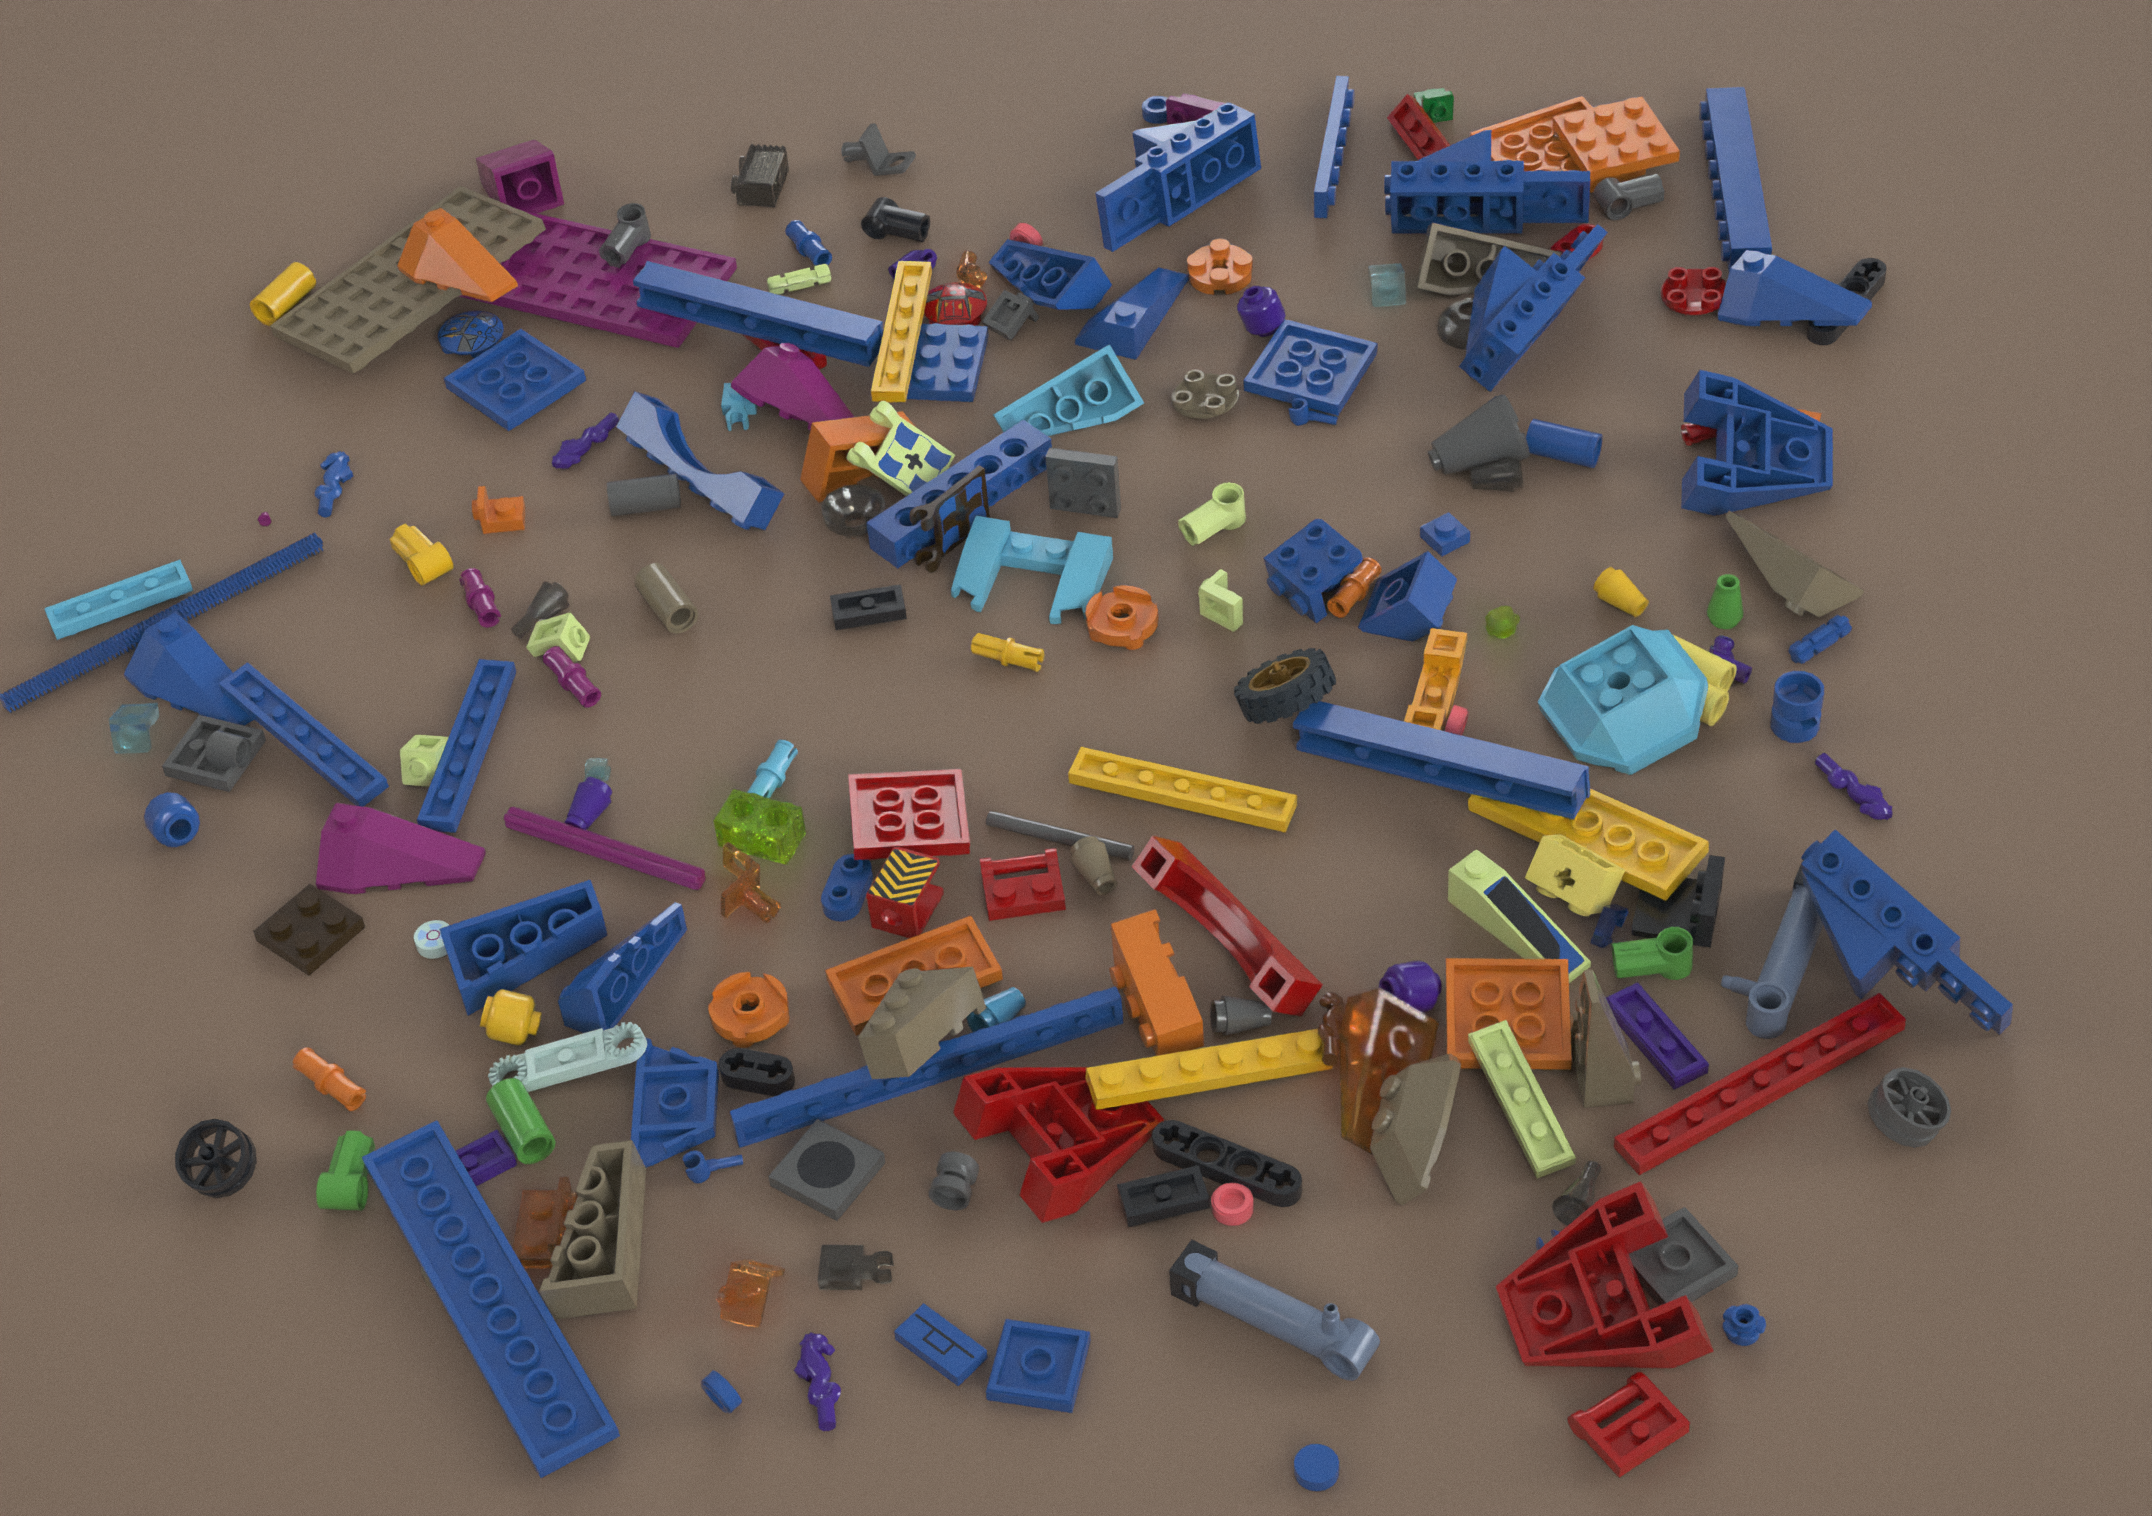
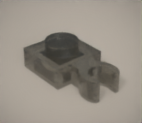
[818,1245,894,1290]

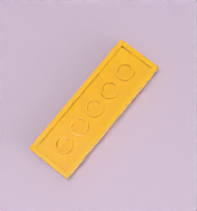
[1468,788,1709,901]

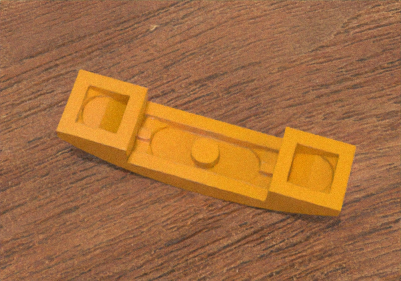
[1404,628,1467,731]

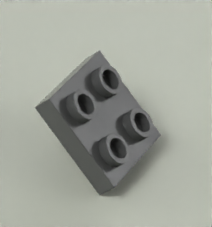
[1046,448,1121,518]
[162,715,266,792]

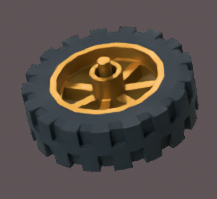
[1234,648,1336,724]

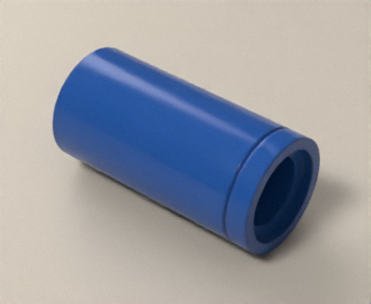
[1526,419,1603,468]

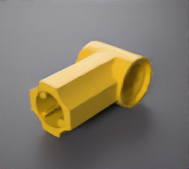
[389,523,454,586]

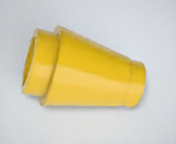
[1593,567,1649,618]

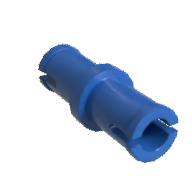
[785,220,832,266]

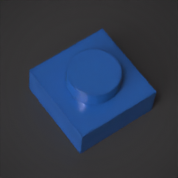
[1420,512,1470,557]

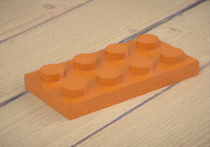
[825,916,1003,1036]

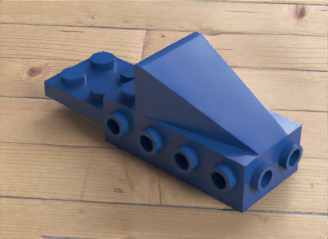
[1095,102,1261,252]
[1384,130,1590,234]
[1459,224,1608,392]
[1801,829,2013,1035]

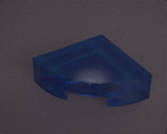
[1590,904,1629,948]

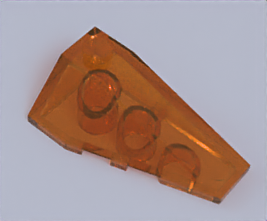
[1339,988,1439,1154]

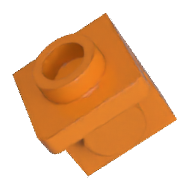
[472,486,526,534]

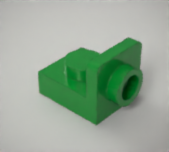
[1414,88,1454,123]

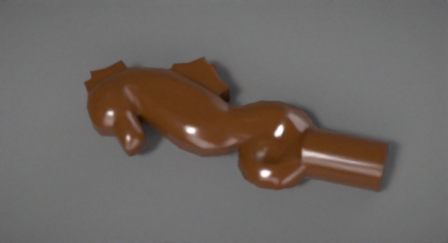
[1318,992,1352,1066]

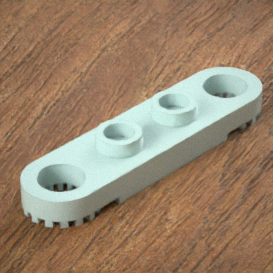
[488,1022,647,1092]

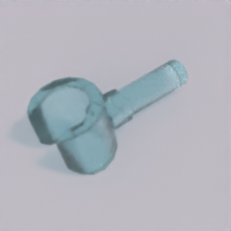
[583,758,611,782]

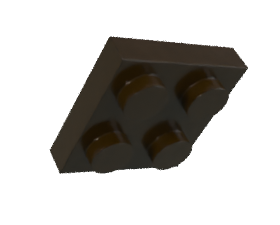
[253,884,366,976]

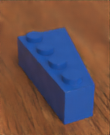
[439,880,608,1016]

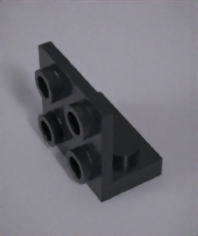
[1631,855,1725,948]

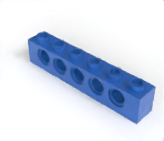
[866,420,1052,569]

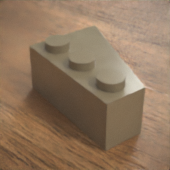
[858,967,986,1079]

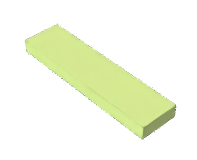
[1468,1020,1576,1179]

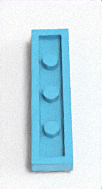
[44,560,193,640]

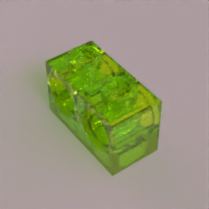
[713,789,806,865]

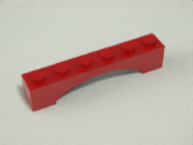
[1131,836,1323,1017]

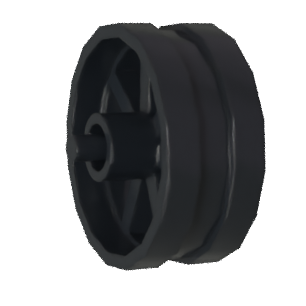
[175,1119,257,1198]

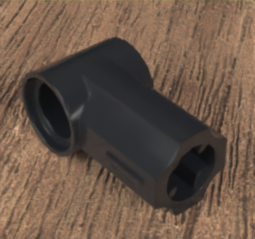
[861,197,930,242]

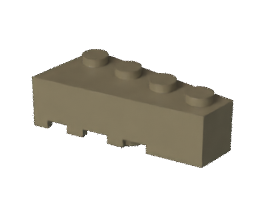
[539,1140,646,1319]

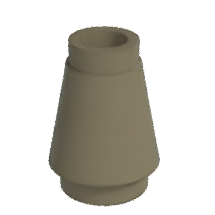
[1070,836,1117,895]

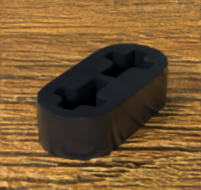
[718,1048,795,1096]

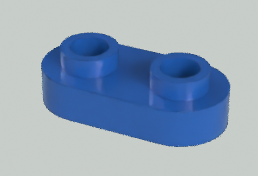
[821,854,873,922]

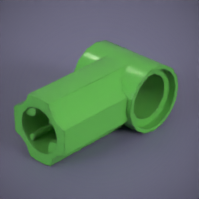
[1611,927,1693,980]
[316,1131,375,1211]

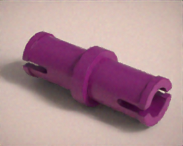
[459,568,501,628]
[543,646,601,708]

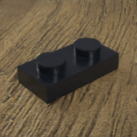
[830,584,907,630]
[1117,1165,1210,1227]

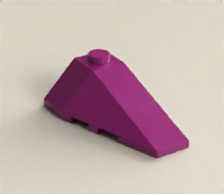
[731,343,854,430]
[316,803,486,894]

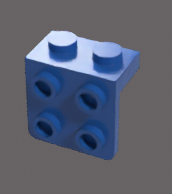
[1264,519,1363,623]

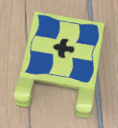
[846,401,955,496]

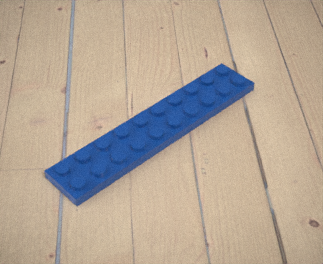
[362,1120,620,1478]

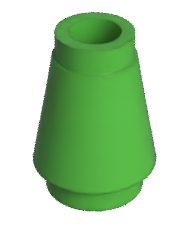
[1707,574,1744,629]

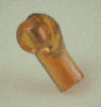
[956,251,987,288]

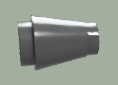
[1210,996,1272,1036]

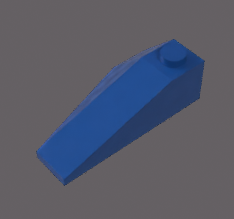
[989,239,1112,310]
[1718,250,1872,326]
[124,612,254,726]
[558,902,687,1033]

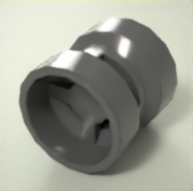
[928,1151,979,1211]

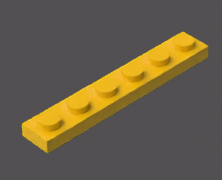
[871,261,932,403]
[1068,747,1297,833]
[1086,1029,1333,1110]

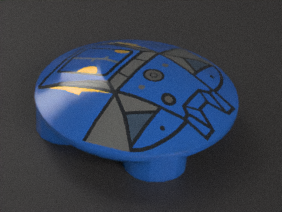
[438,311,504,358]

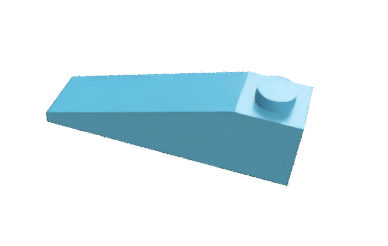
[993,344,1144,436]

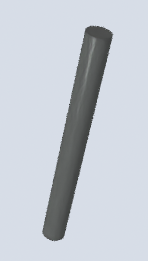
[986,811,1134,860]

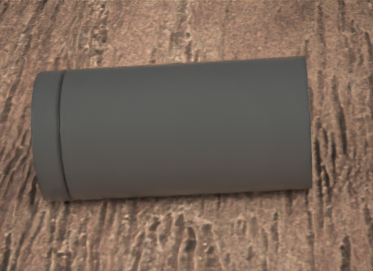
[607,473,681,516]

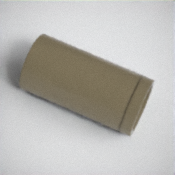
[635,563,698,634]

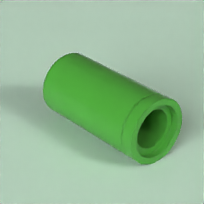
[486,1078,556,1164]

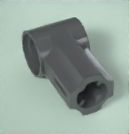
[1594,174,1665,220]
[599,203,651,268]

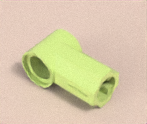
[1178,482,1246,546]

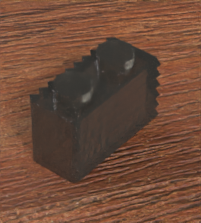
[731,144,789,208]

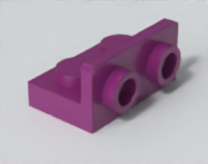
[1166,93,1225,125]

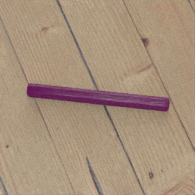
[503,806,706,890]

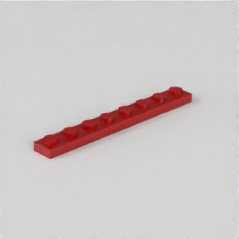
[1614,993,1906,1175]

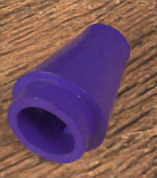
[564,777,613,830]

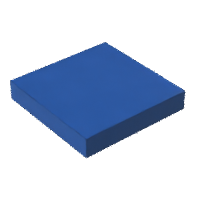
[986,1319,1091,1413]

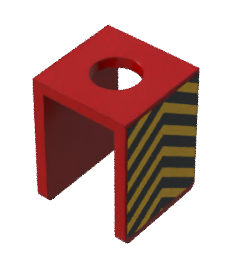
[866,847,944,938]

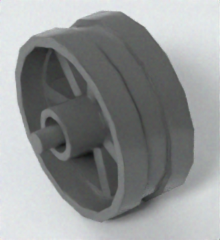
[1867,1067,1951,1148]

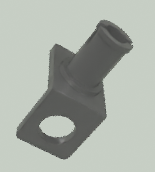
[841,123,916,176]

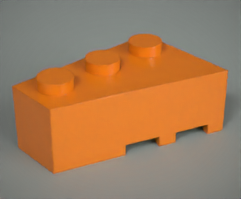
[800,411,915,503]
[1109,909,1204,1056]

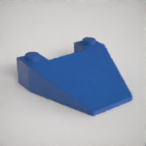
[1681,370,1833,516]

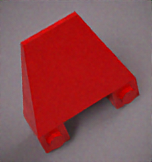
[953,1067,1164,1223]
[1495,1181,1714,1368]

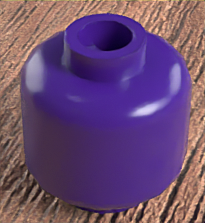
[1237,286,1286,337]
[1379,960,1442,1016]

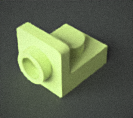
[1198,569,1243,632]
[526,613,590,662]
[400,735,449,787]

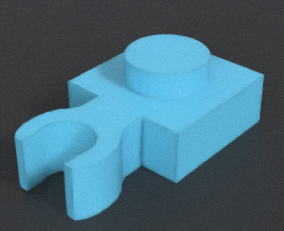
[721,383,757,431]

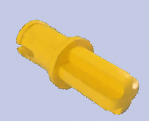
[971,633,1044,672]

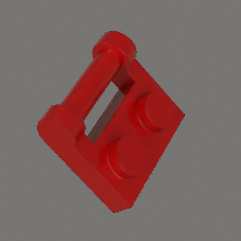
[979,848,1066,921]
[1567,1371,1690,1478]

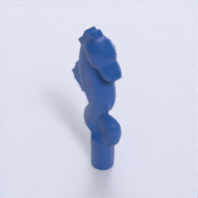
[314,451,353,517]

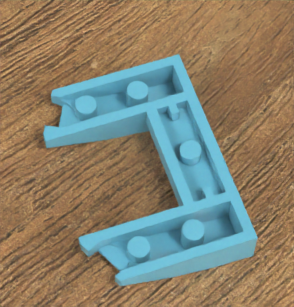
[951,516,1113,624]

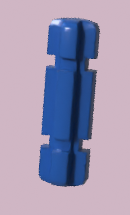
[1788,615,1852,664]

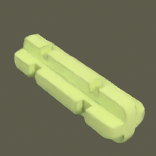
[767,264,831,295]

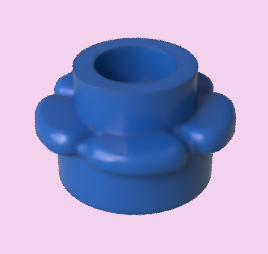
[1722,1304,1766,1346]

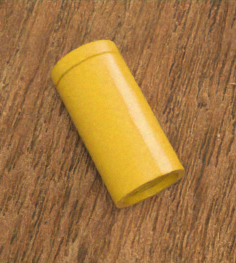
[250,262,316,326]

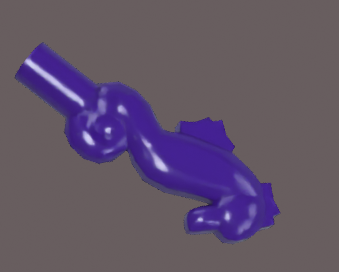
[552,412,619,469]
[1815,753,1893,820]
[794,1332,841,1431]

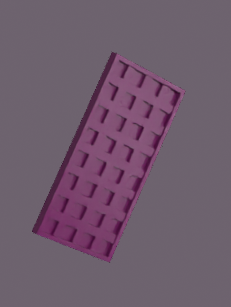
[459,210,737,348]

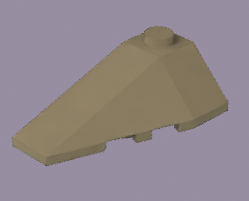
[1417,223,1562,296]
[1725,510,1864,617]

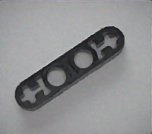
[1807,258,1887,345]
[1152,1120,1302,1207]

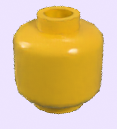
[480,989,542,1046]

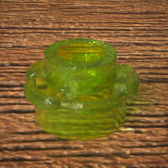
[1485,606,1520,639]

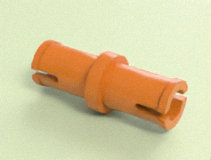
[1327,557,1382,618]
[293,1047,366,1111]

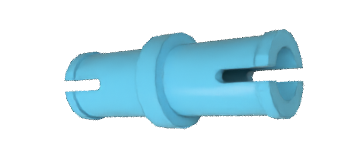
[743,740,798,811]

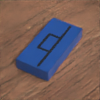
[894,1303,988,1386]

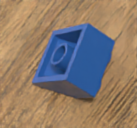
[1358,551,1457,642]

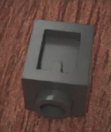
[982,290,1039,341]

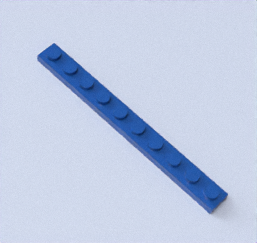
[730,986,1124,1148]

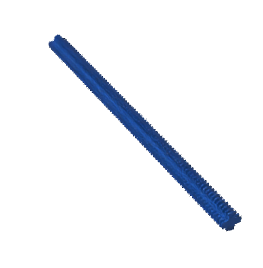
[0,533,323,713]

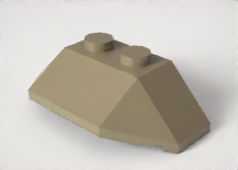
[1370,1053,1461,1206]

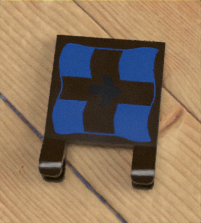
[910,465,990,573]

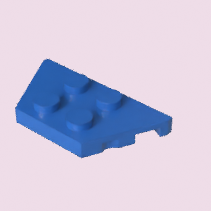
[631,1038,719,1168]

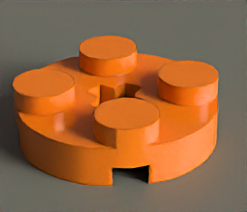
[1187,238,1253,295]
[1085,585,1159,650]
[708,972,790,1048]

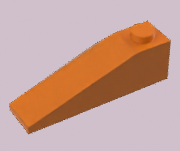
[397,208,518,302]

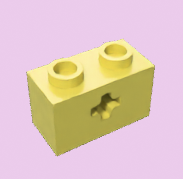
[1525,834,1625,917]

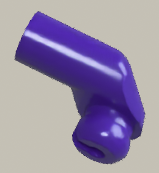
[888,249,937,279]
[1709,635,1752,684]

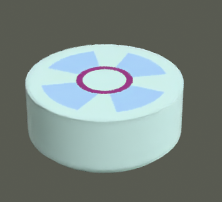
[414,920,449,959]

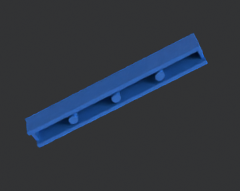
[633,261,884,367]
[1293,701,1591,819]

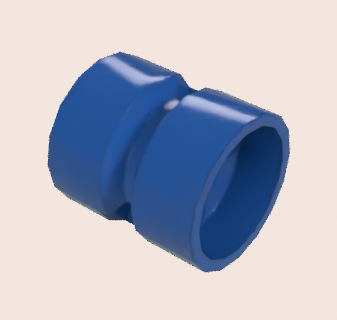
[1770,671,1824,743]

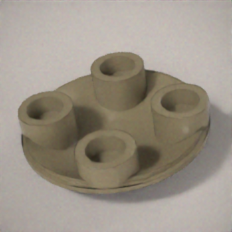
[1171,369,1239,419]

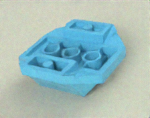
[1538,625,1708,775]

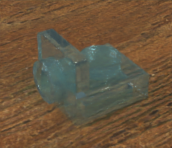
[1368,263,1406,307]
[109,703,160,754]

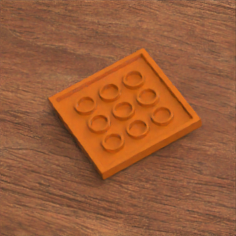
[1470,96,1646,193]

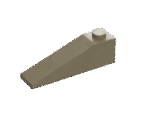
[1571,970,1641,1108]

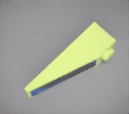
[1448,849,1591,983]

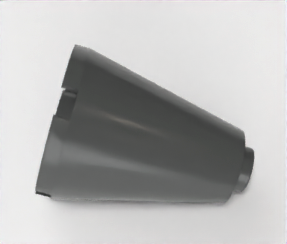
[1428,394,1530,475]

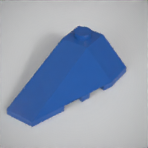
[1075,267,1189,360]

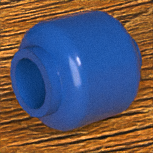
[144,792,200,847]

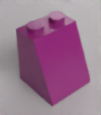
[475,139,564,213]

